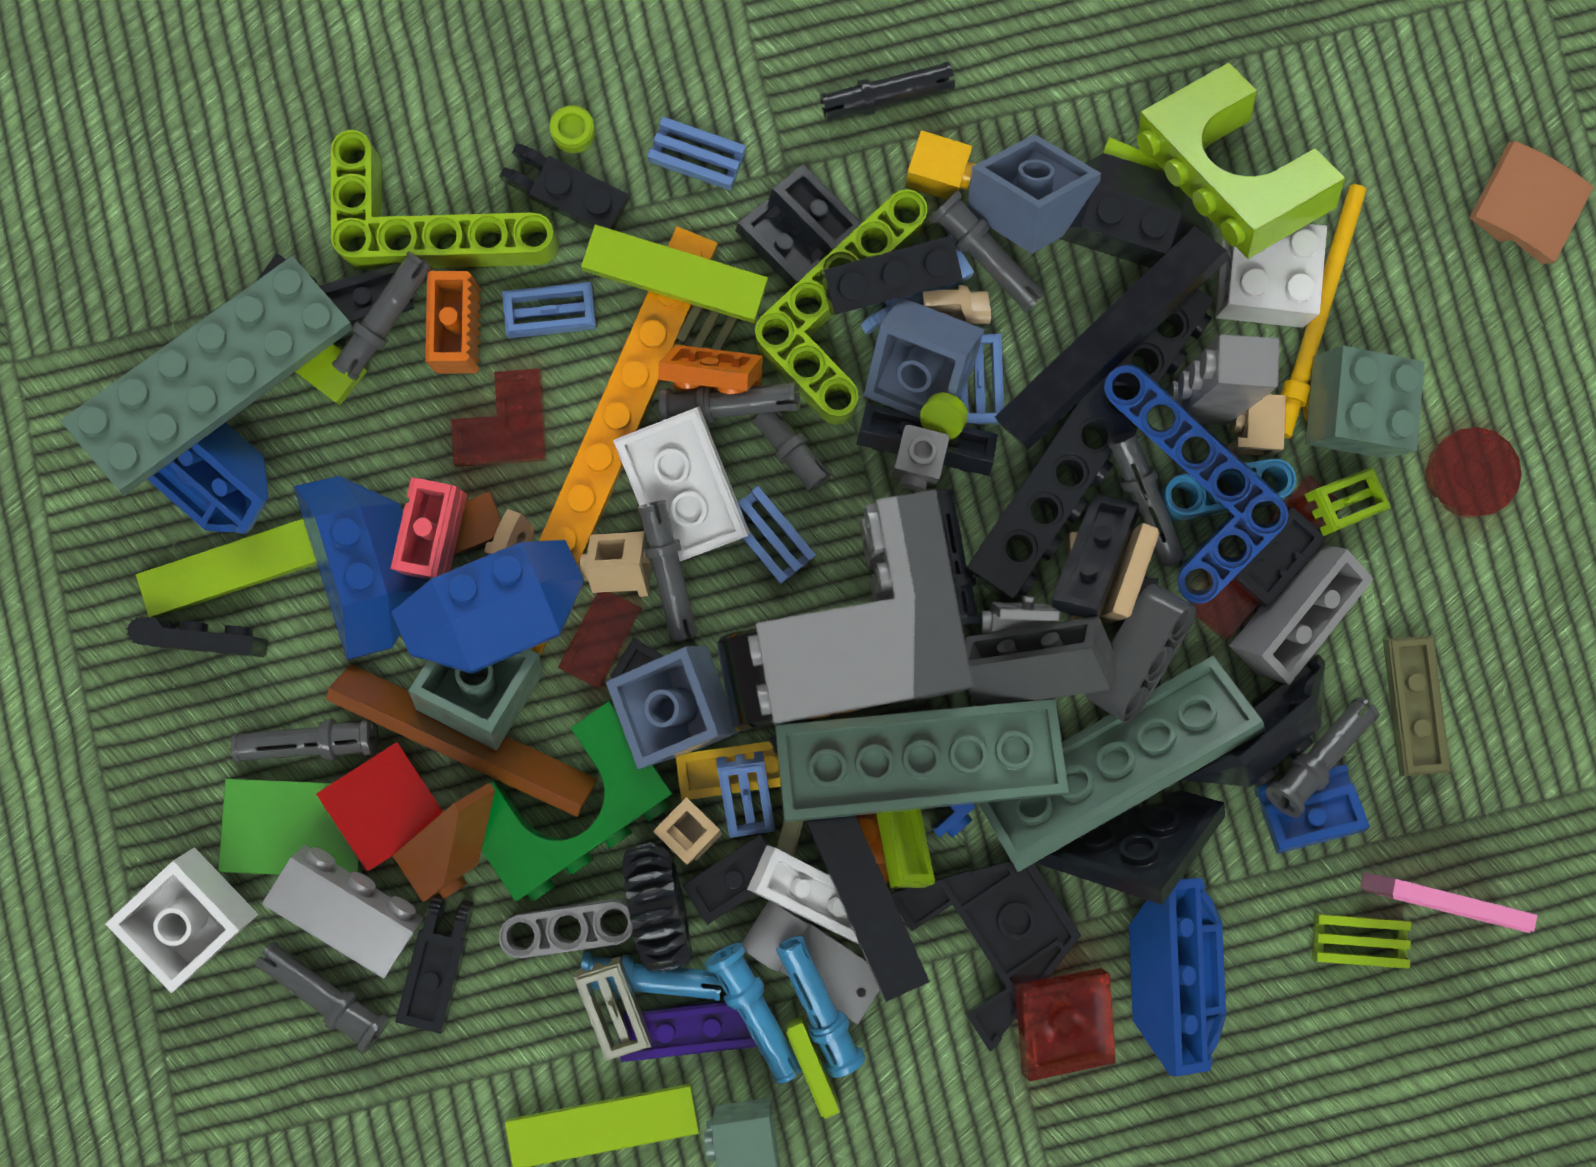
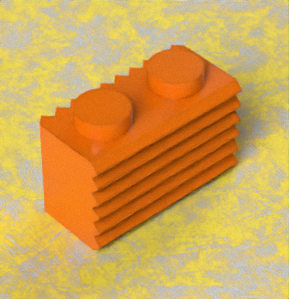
[425,271,482,374]

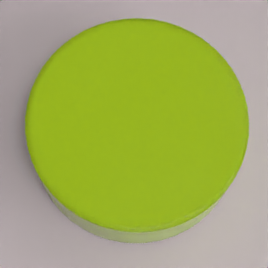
[550,105,596,153]
[920,392,968,440]

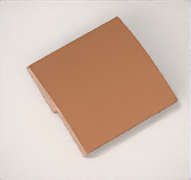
[1469,141,1594,264]

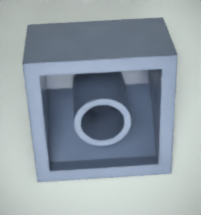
[968,134,1101,254]
[864,297,984,418]
[606,646,740,770]

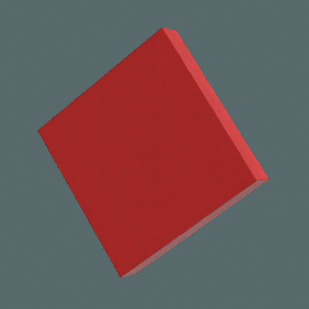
[316,742,443,872]

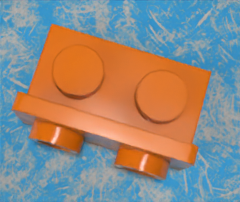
[659,345,763,394]

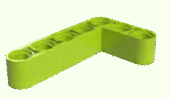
[330,130,559,270]
[755,189,928,425]

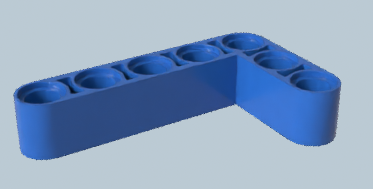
[1104,364,1288,604]

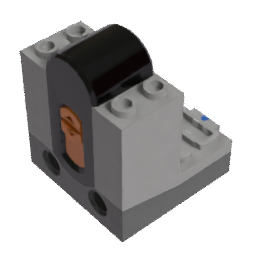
[717,490,973,732]

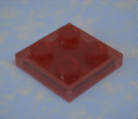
[1015,968,1116,1082]

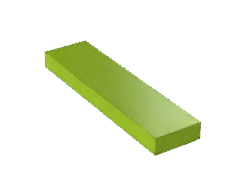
[581,225,768,324]
[136,519,317,618]
[505,1083,699,1167]

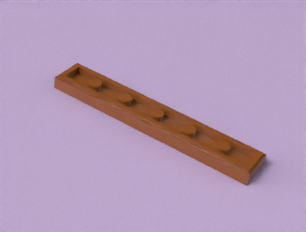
[326,664,598,817]

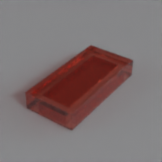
[558,592,642,689]

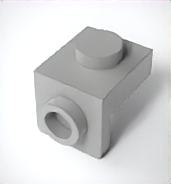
[891,425,949,491]

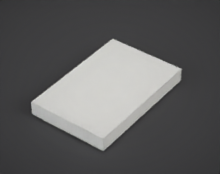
[613,406,750,561]

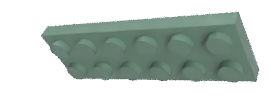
[60,256,353,496]
[978,656,1266,872]
[775,699,1069,822]

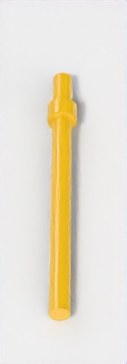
[1280,184,1367,439]

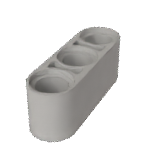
[498,898,633,958]

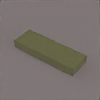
[1383,635,1451,776]

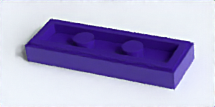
[618,1001,757,1062]

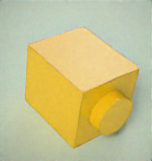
[905,130,976,200]

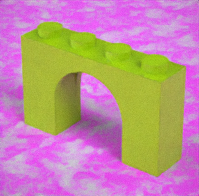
[1137,63,1345,259]

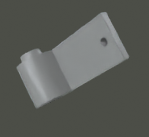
[981,596,1059,635]
[741,901,880,1024]

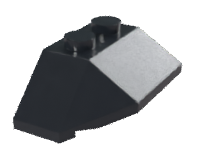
[1059,153,1214,268]
[1180,655,1325,788]

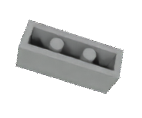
[1229,544,1373,685]
[262,845,424,979]

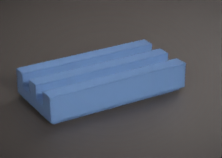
[647,116,746,191]
[502,282,597,338]
[960,334,1004,426]
[738,486,816,585]
[716,751,775,838]

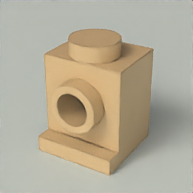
[1227,392,1286,457]
[580,531,652,597]
[653,797,722,865]

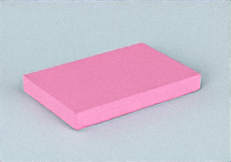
[1360,872,1538,933]

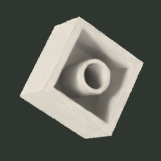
[106,847,259,993]

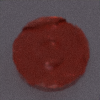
[1426,427,1522,518]

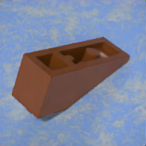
[393,782,495,902]

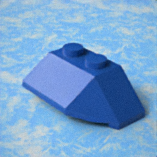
[148,422,269,534]
[294,476,425,660]
[391,540,584,673]
[1129,878,1226,1077]

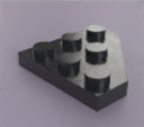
[1035,790,1225,905]

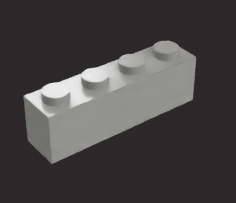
[1168,335,1279,425]

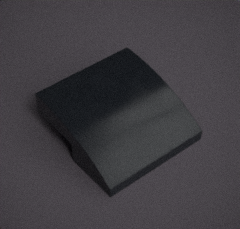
[735,164,862,288]

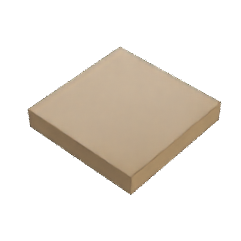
[1099,523,1160,624]

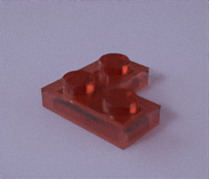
[451,369,547,467]

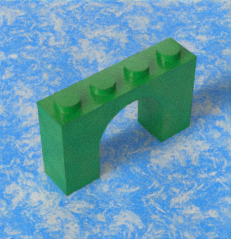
[481,701,675,902]

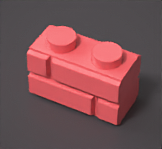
[390,477,467,580]

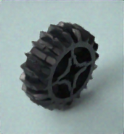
[622,842,692,972]

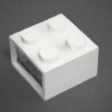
[1215,224,1327,328]

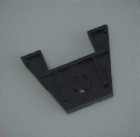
[890,859,1081,1051]

